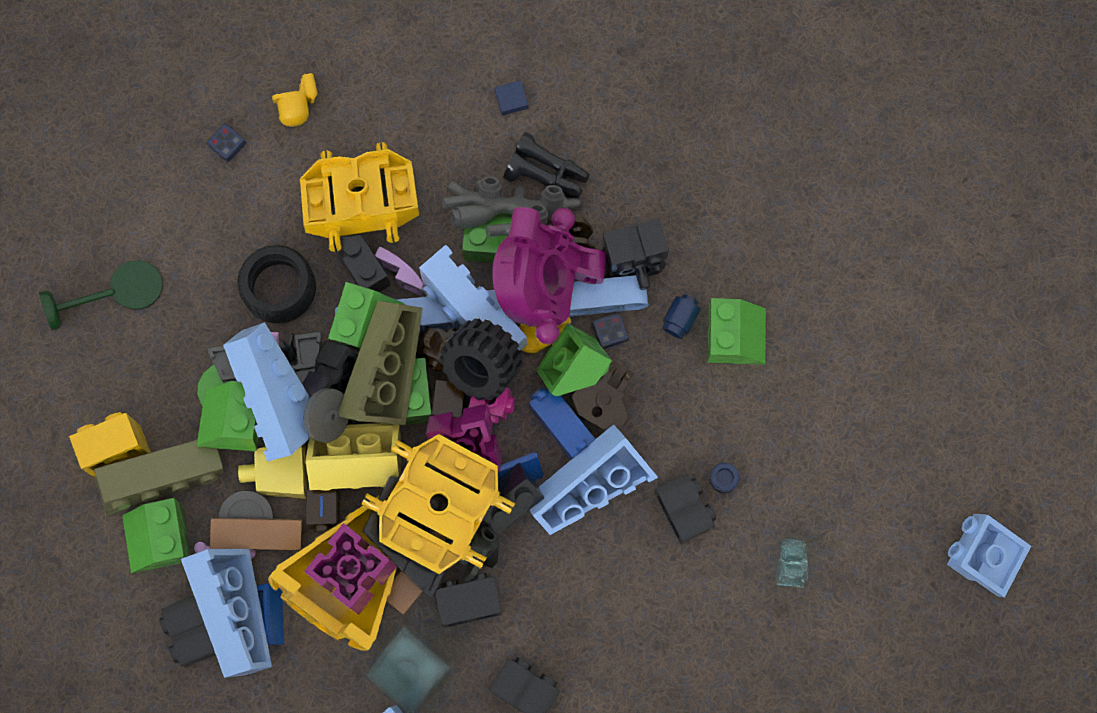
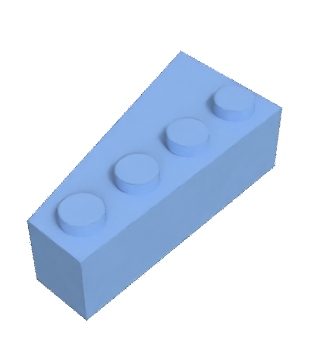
[529,424,658,535]

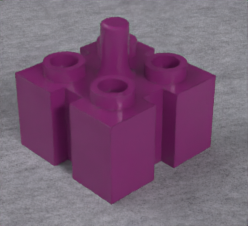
[426,404,502,482]
[304,523,397,615]

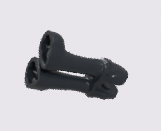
[503,132,590,198]

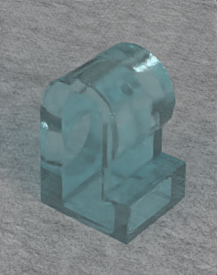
[777,538,808,587]

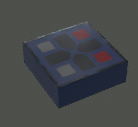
[206,123,247,163]
[592,312,629,349]

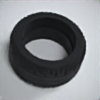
[237,245,316,323]

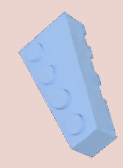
[419,245,527,351]
[223,322,310,462]
[181,549,272,678]

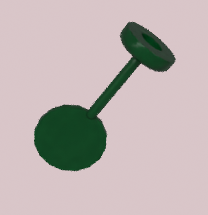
[39,260,163,331]

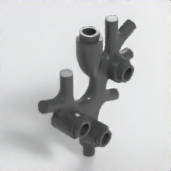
[442,176,580,237]

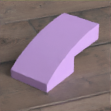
[375,247,425,297]

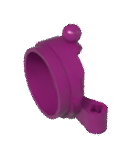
[493,207,607,344]

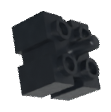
[602,219,669,290]
[302,341,360,424]

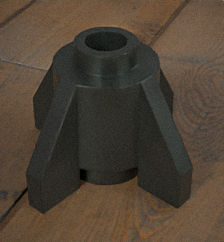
[445,525,499,581]

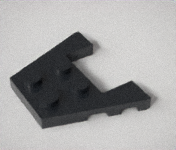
[362,476,480,597]

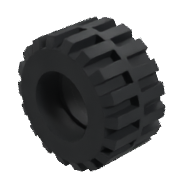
[440,318,523,400]

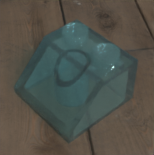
[366,627,452,713]

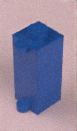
[529,387,595,460]

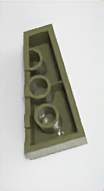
[338,301,423,425]
[94,440,223,516]

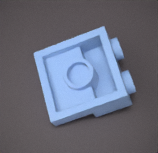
[947,514,1031,598]

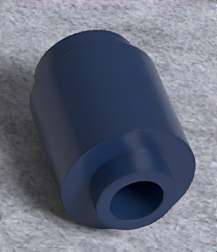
[662,294,701,339]

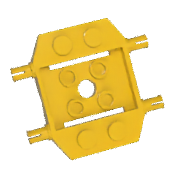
[300,142,419,252]
[362,434,515,574]

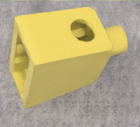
[238,443,308,499]

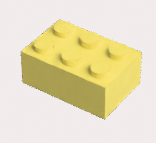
[306,423,402,491]

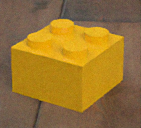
[69,412,151,478]

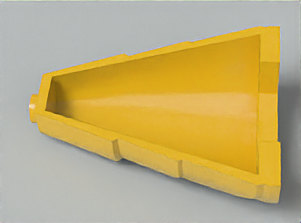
[268,496,397,651]

